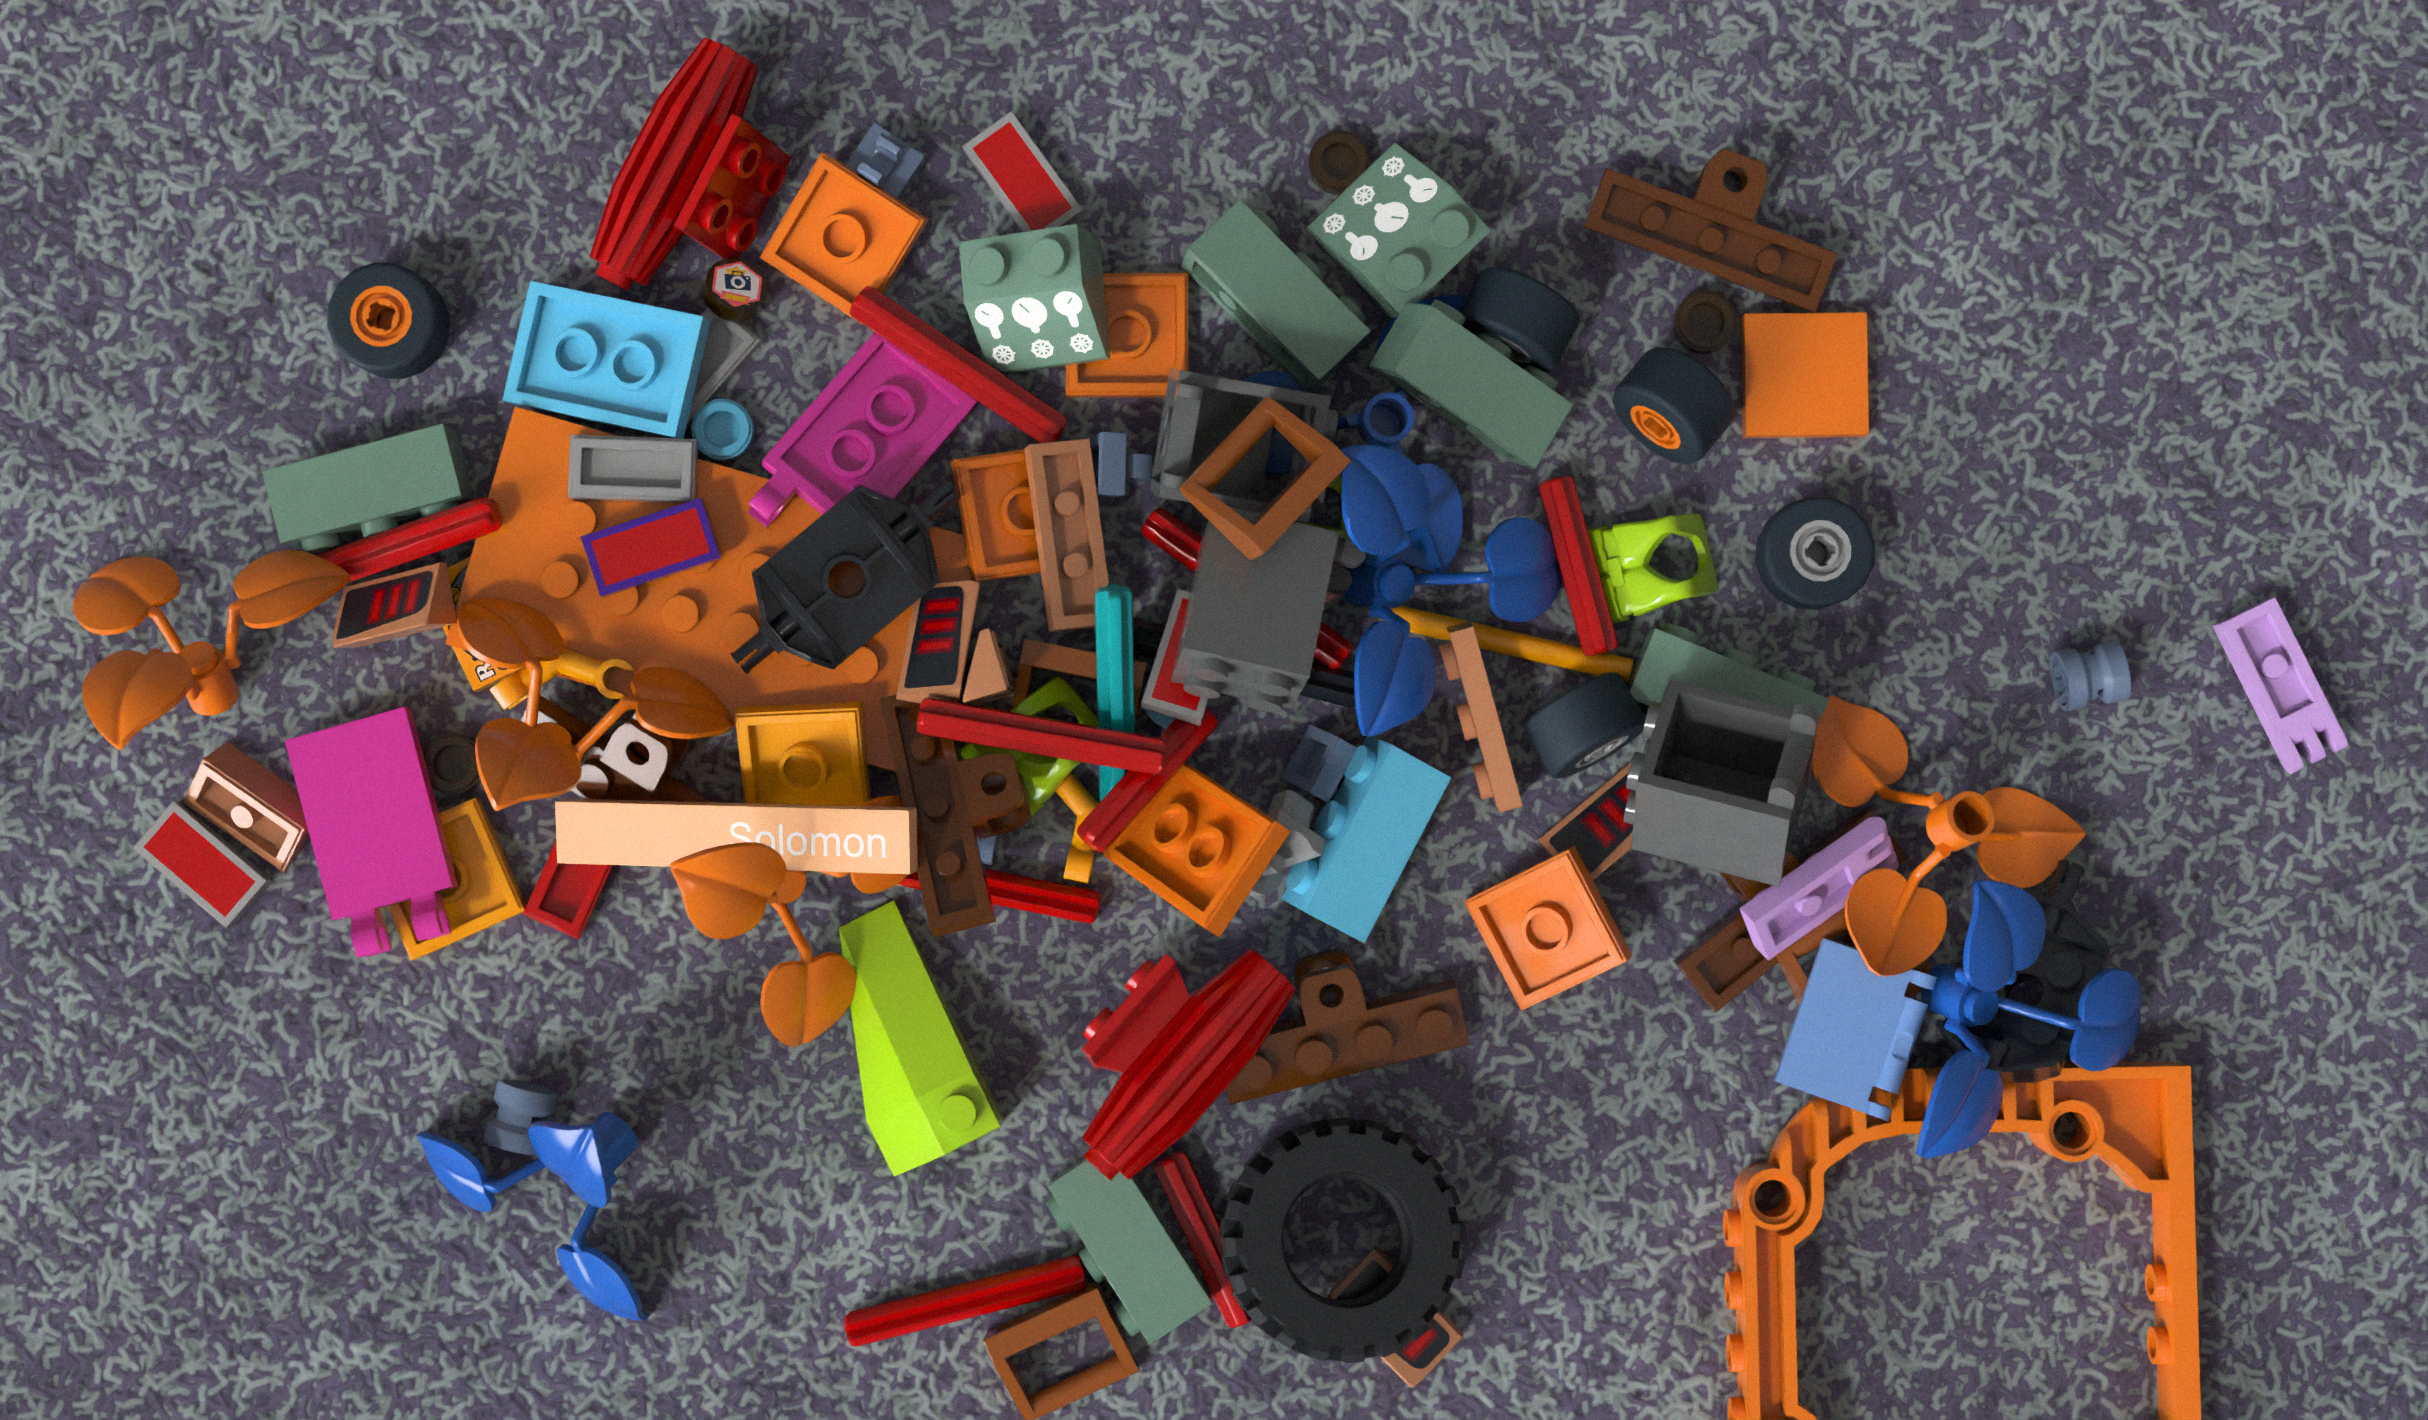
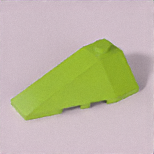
[839,900,1005,1177]

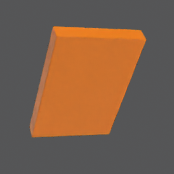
[1103,762,1291,938]

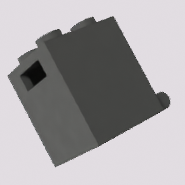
[1149,368,1338,523]
[1171,506,1366,713]
[1624,679,1820,887]

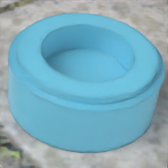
[691,399,755,462]

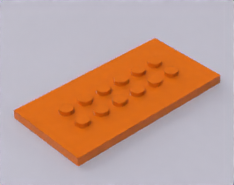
[445,406,982,772]

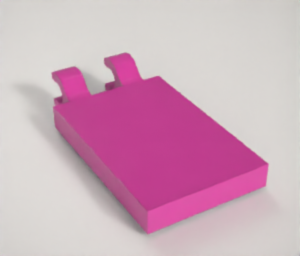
[748,332,977,528]
[285,707,459,958]

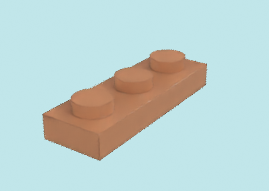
[1024,439,1109,632]
[1439,621,1523,813]

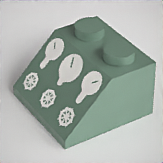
[1305,143,1491,318]
[959,224,1111,374]

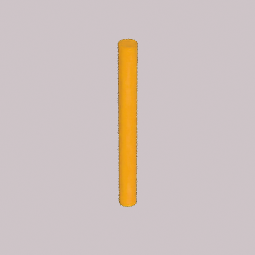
[1391,605,1633,683]

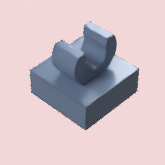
[845,122,927,200]
[1085,432,1152,500]
[1281,724,1357,803]

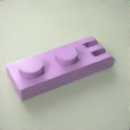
[2212,597,2348,774]
[1739,817,1899,961]

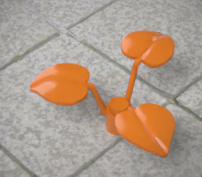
[73,550,351,750]
[457,597,734,811]
[1812,695,2086,977]
[670,796,909,1047]

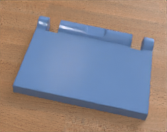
[1773,938,1937,1121]

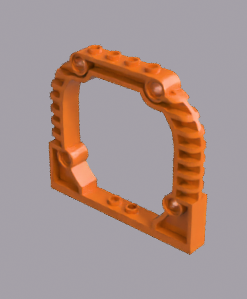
[1723,1061,2201,1420]

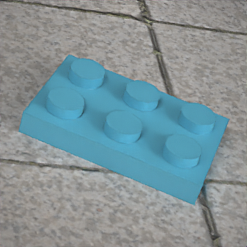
[502,281,711,439]

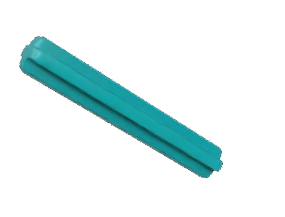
[1095,583,1135,802]

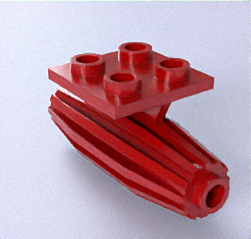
[589,38,791,291]
[1081,949,1296,1181]

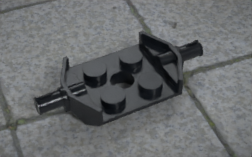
[730,479,960,675]
[1935,860,2109,1087]

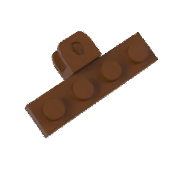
[1583,149,1838,313]
[521,695,713,802]
[880,695,1031,938]
[1673,808,1909,1012]
[1226,948,1470,1105]

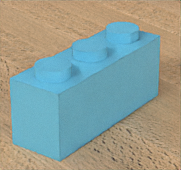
[1281,736,1451,943]

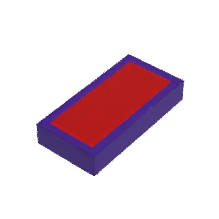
[581,498,723,597]

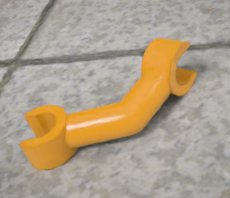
[490,648,637,710]
[1055,772,1099,884]

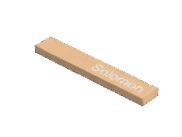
[555,799,918,874]

